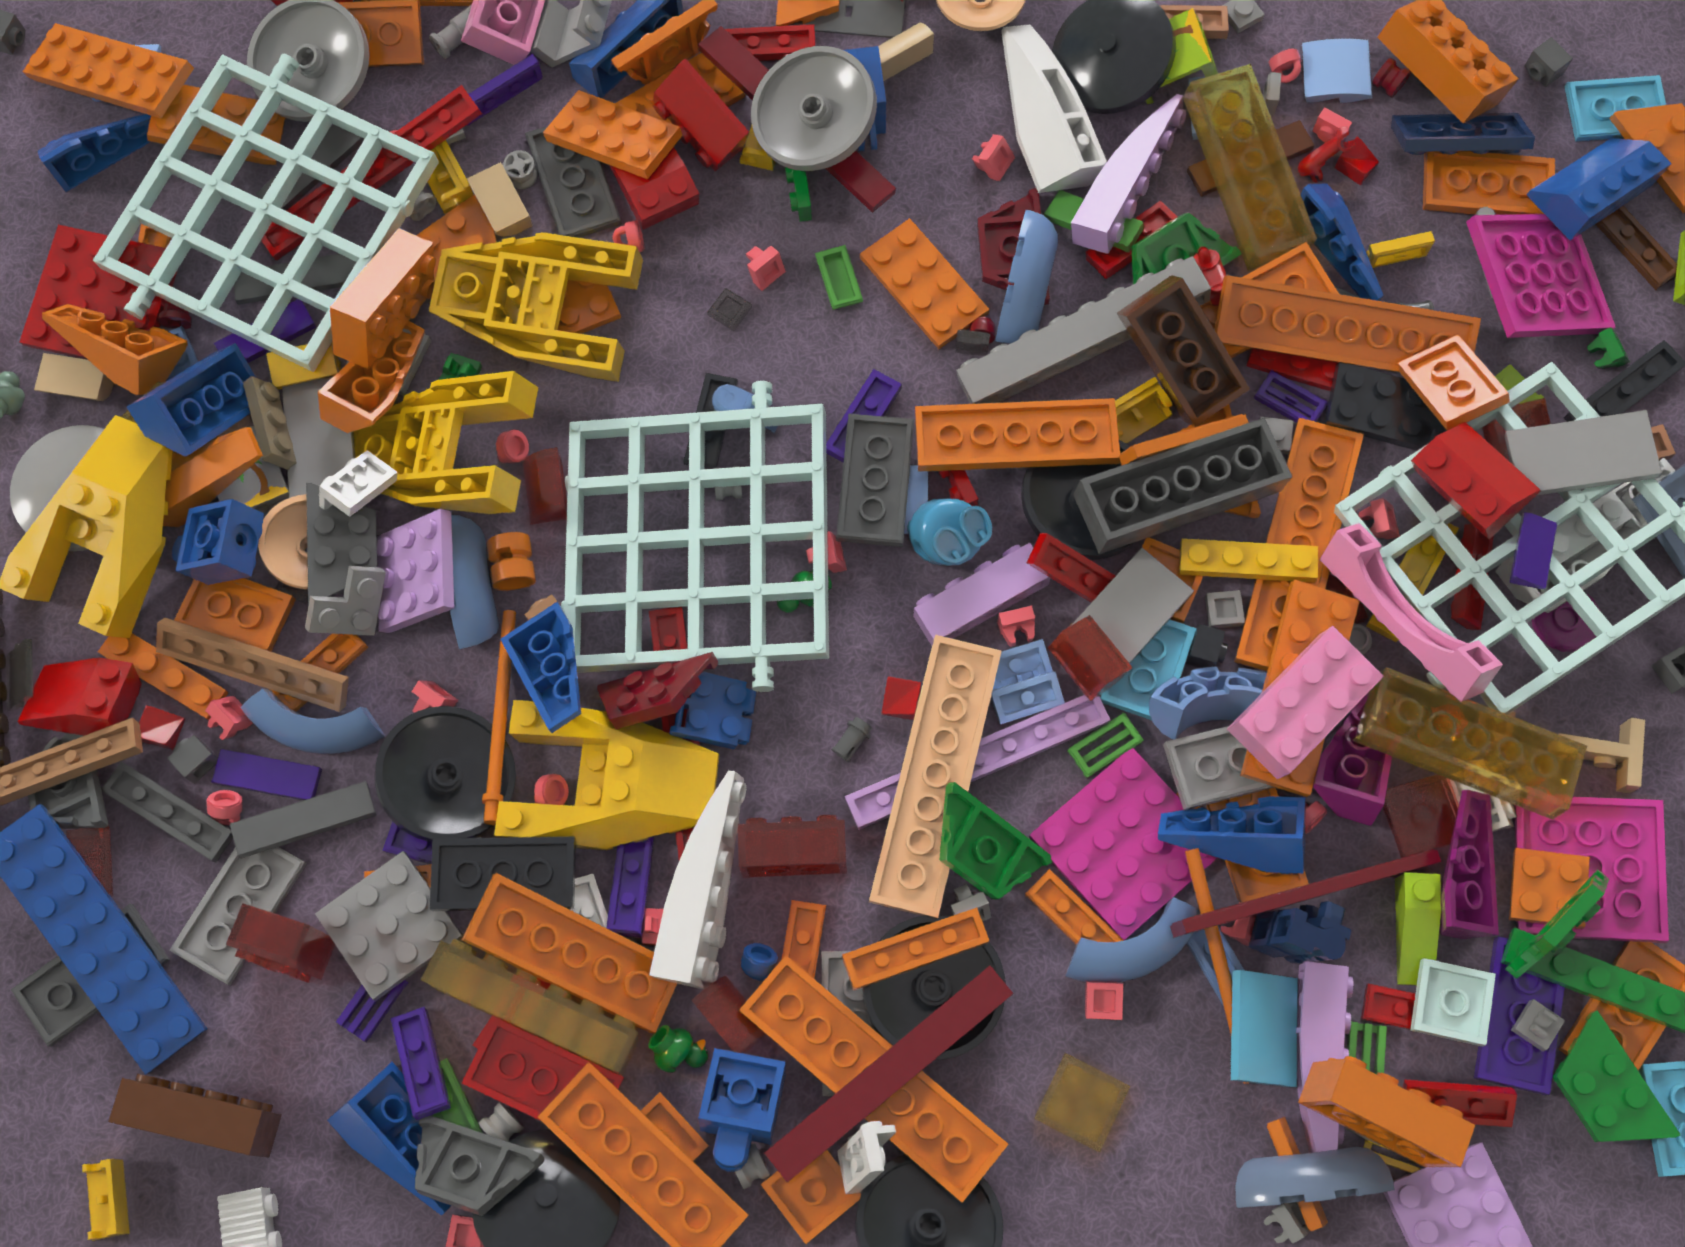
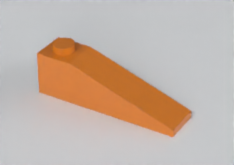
[42,304,188,395]
[318,321,425,433]
[163,427,263,527]

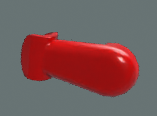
[1297,127,1356,183]
[1194,246,1227,306]

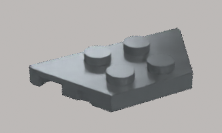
[306,483,377,606]
[28,733,109,829]
[415,1116,545,1216]

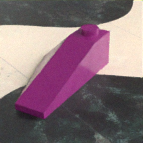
[1313,686,1402,826]
[1440,790,1499,939]

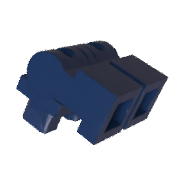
[1248,901,1351,964]

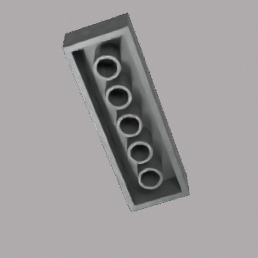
[1073,418,1292,554]

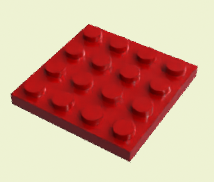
[19,224,178,360]

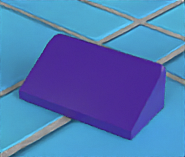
[1509,512,1557,590]

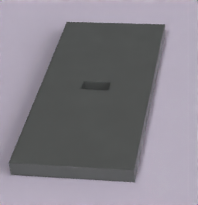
[792,0,905,38]

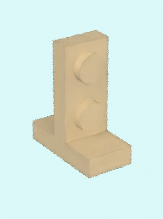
[1548,718,1645,794]

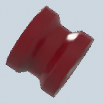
[1372,58,1411,98]
[158,298,192,329]

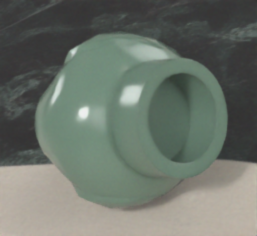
[0,371,25,418]

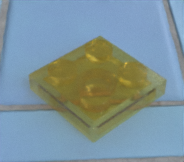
[1033,1053,1130,1153]

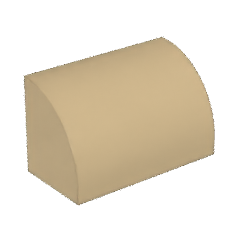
[879,23,934,81]
[467,162,533,237]
[34,353,114,401]

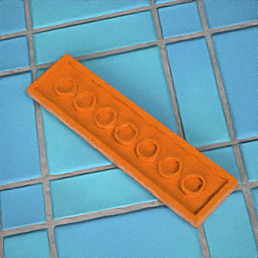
[1215,275,1481,373]
[1234,418,1364,671]
[739,955,1009,1203]

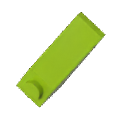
[1395,872,1441,985]

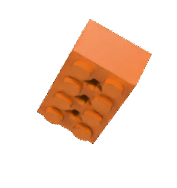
[1377,0,1519,123]
[330,229,436,369]
[1298,1056,1475,1167]

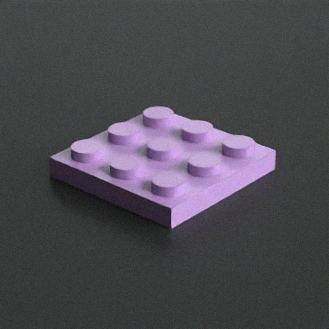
[377,509,454,633]
[1383,1142,1533,1247]

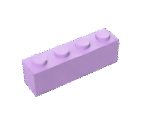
[913,542,1050,646]

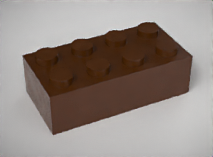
[1117,275,1250,427]
[108,1073,282,1158]

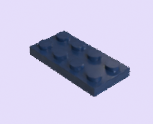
[1391,113,1535,155]

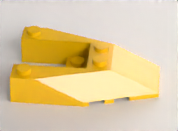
[429,232,643,382]
[353,371,538,514]
[0,415,173,638]
[494,700,719,850]

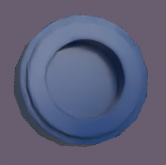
[741,943,778,981]

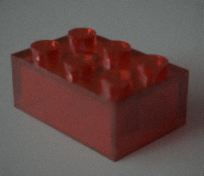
[738,815,847,878]
[226,903,335,983]

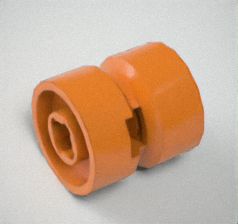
[486,532,536,591]

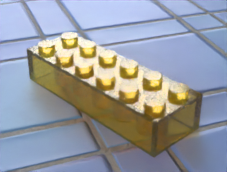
[1183,64,1317,270]
[1353,667,1587,820]
[421,939,641,1076]

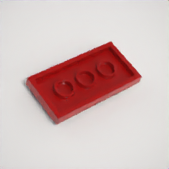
[462,1017,624,1121]

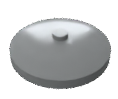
[247,0,369,122]
[751,46,877,171]
[10,425,104,552]

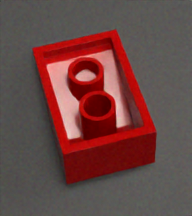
[610,147,699,230]
[17,657,142,736]

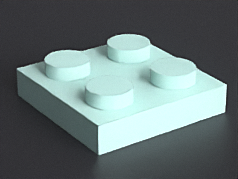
[1410,958,1496,1047]

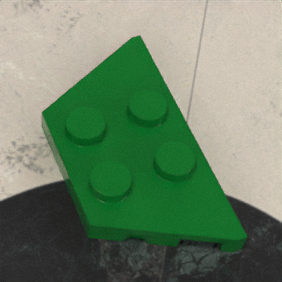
[1131,213,1242,284]
[939,782,1052,899]
[1505,869,1609,979]
[1553,1010,1681,1142]

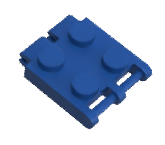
[670,672,756,749]

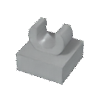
[951,884,991,922]
[1511,999,1565,1052]
[1264,1202,1310,1244]

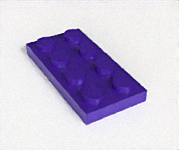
[1474,936,1565,1096]

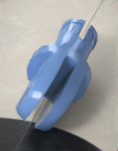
[712,384,778,433]

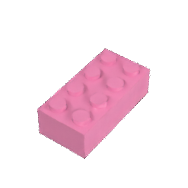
[461,0,545,65]
[1227,626,1383,779]

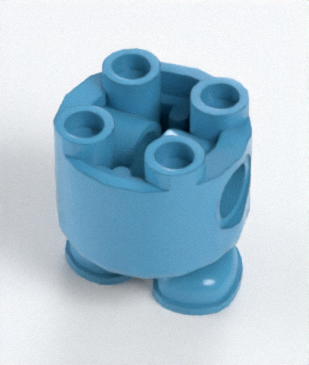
[907,498,992,566]

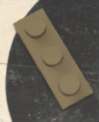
[243,376,297,470]

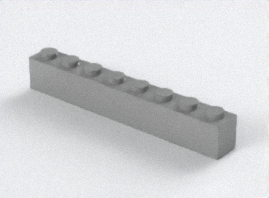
[956,256,1211,404]

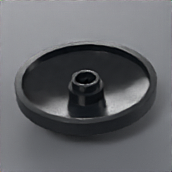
[1052,0,1176,114]
[1021,440,1137,560]
[374,706,516,843]
[862,915,1006,1061]
[472,1130,620,1247]
[855,1155,1004,1247]

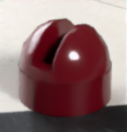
[969,316,996,344]

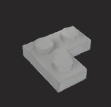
[305,566,386,635]

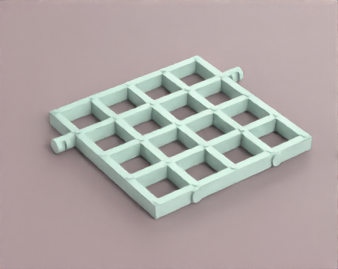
[93,53,439,372]
[1334,362,1685,720]
[561,381,829,692]

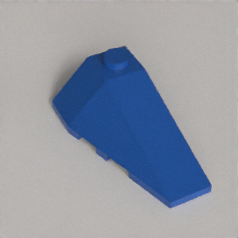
[37,114,152,192]
[1291,183,1384,301]
[500,602,581,733]
[327,1062,451,1215]

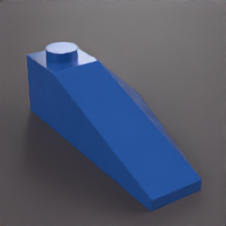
[1158,796,1306,874]

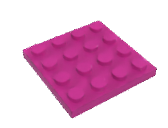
[1466,214,1616,338]
[1029,748,1217,940]
[1514,795,1669,943]

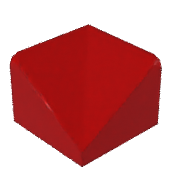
[1335,137,1379,185]
[881,677,921,720]
[139,705,185,750]

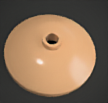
[936,0,1026,31]
[258,494,308,589]

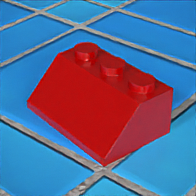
[653,59,749,172]
[1411,422,1541,539]

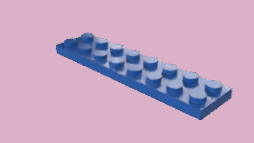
[0,804,207,1075]

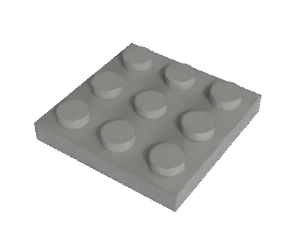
[315,851,463,1001]

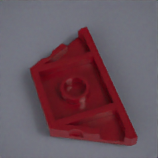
[977,188,1050,305]
[597,652,718,729]

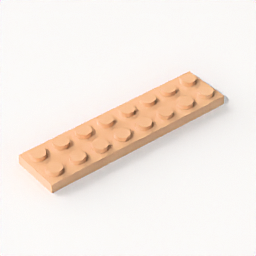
[869,635,1002,918]

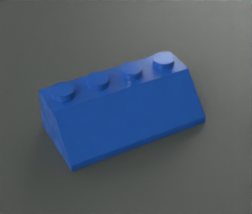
[569,0,684,98]
[1526,138,1672,241]
[127,343,256,456]

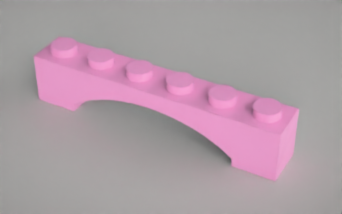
[1320,523,1503,702]

